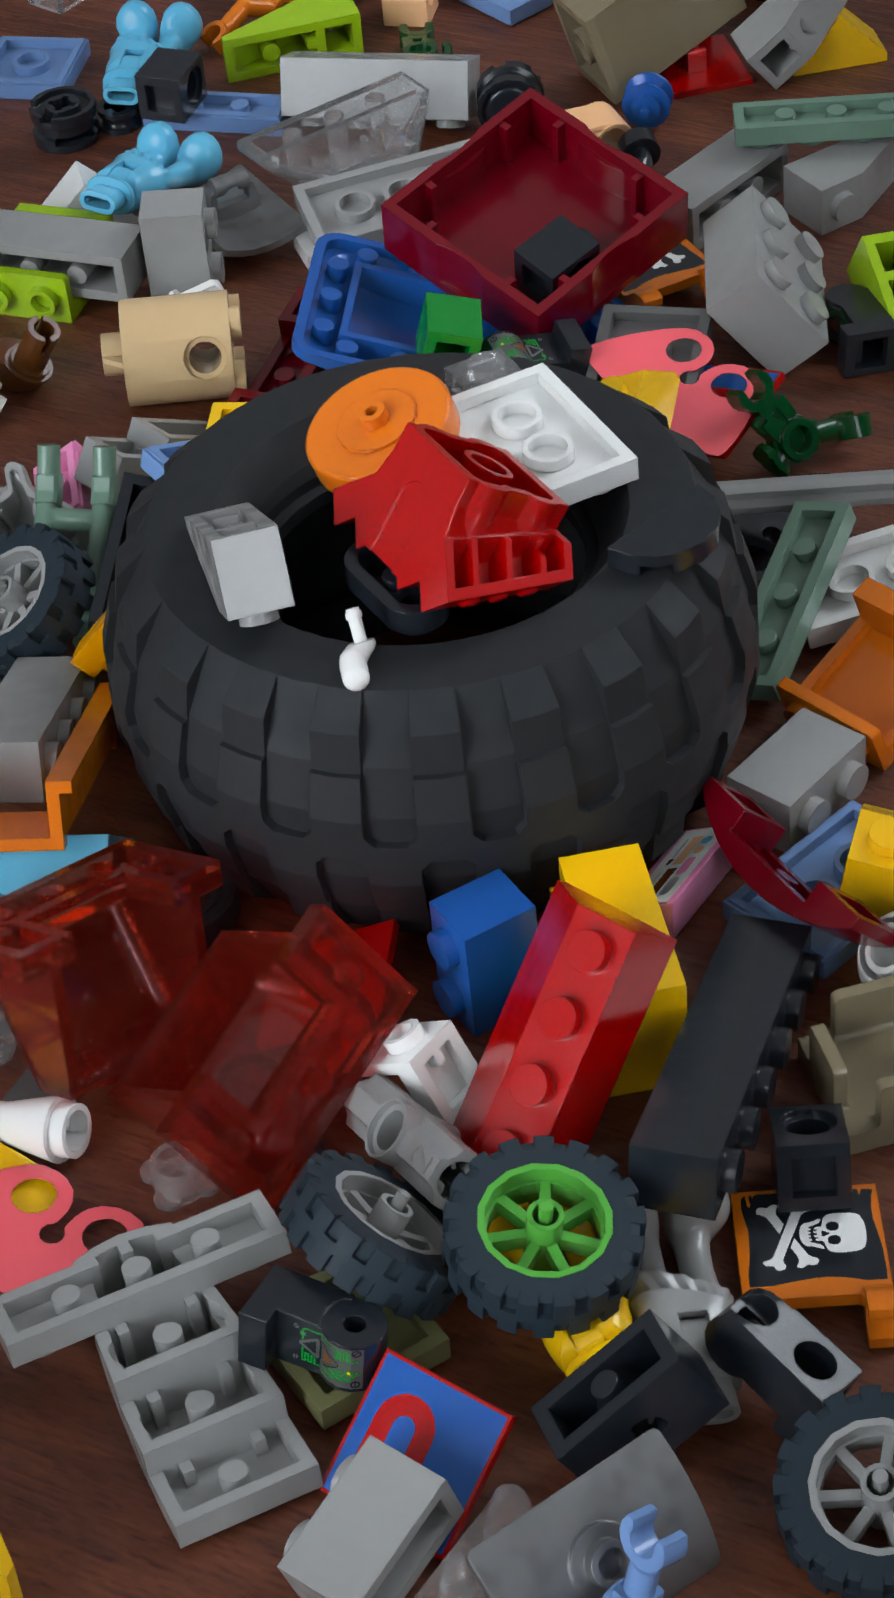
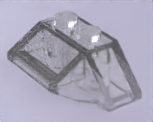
[237,71,430,185]

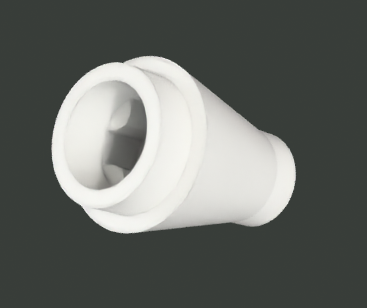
[0,1094,92,1164]

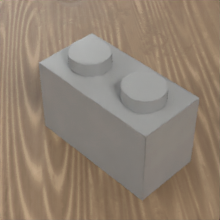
[138,187,225,296]
[726,708,869,852]
[277,1435,464,1598]

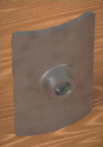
[200,164,306,257]
[466,1428,721,1598]

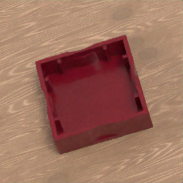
[381,87,688,336]

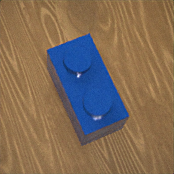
[427,868,537,1038]

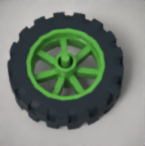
[442,1136,647,1338]

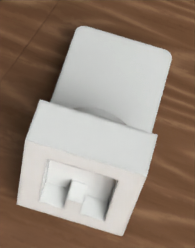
[324,1019,478,1125]

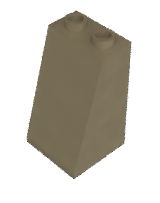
[552,0,747,105]

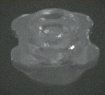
[140,1140,221,1212]

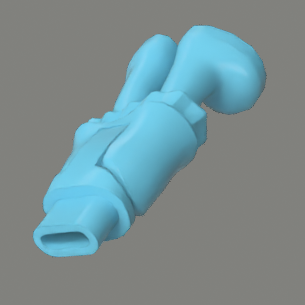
[102,0,203,105]
[79,121,223,215]

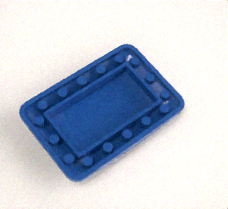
[291,233,625,374]

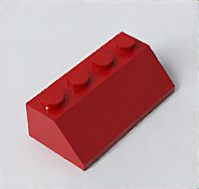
[453,880,677,1156]

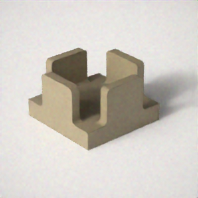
[797,976,894,1155]

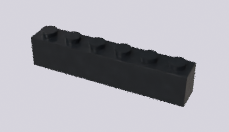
[628,914,821,1221]

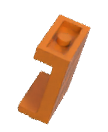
[776,576,894,772]

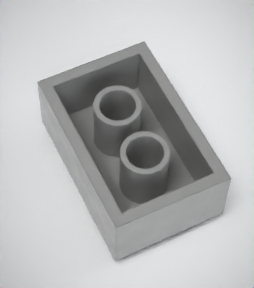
[703,185,829,375]

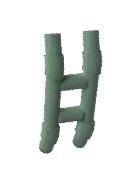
[34,444,119,647]

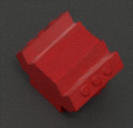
[333,422,574,613]

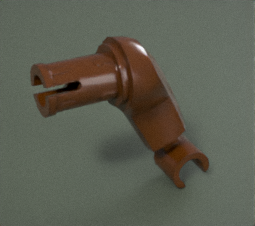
[0,316,61,392]

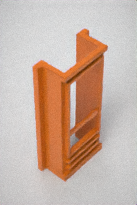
[0,682,118,852]

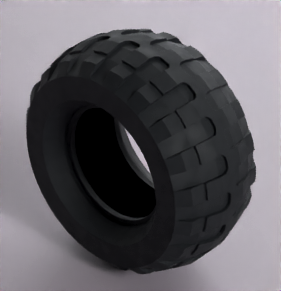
[102,352,760,933]

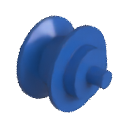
[622,72,673,127]

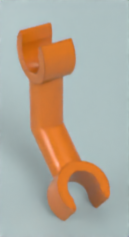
[200,0,294,55]

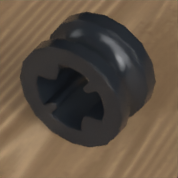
[96,98,141,136]

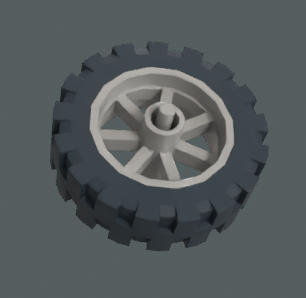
[0,523,96,682]
[279,1150,457,1321]
[772,1385,894,1598]

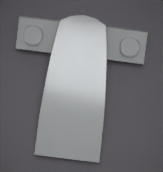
[0,1189,324,1549]

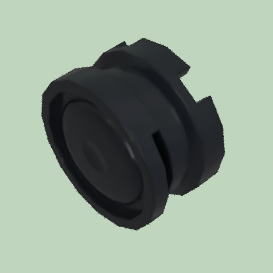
[476,61,544,126]
[28,86,101,154]

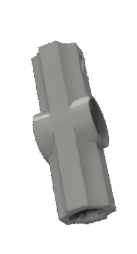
[341,1073,478,1210]

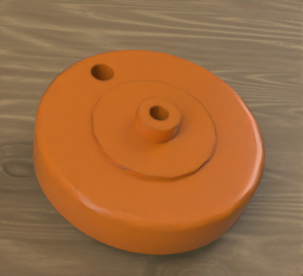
[305,367,460,493]

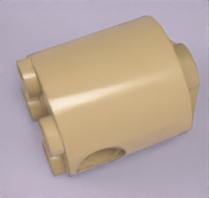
[100,289,248,407]

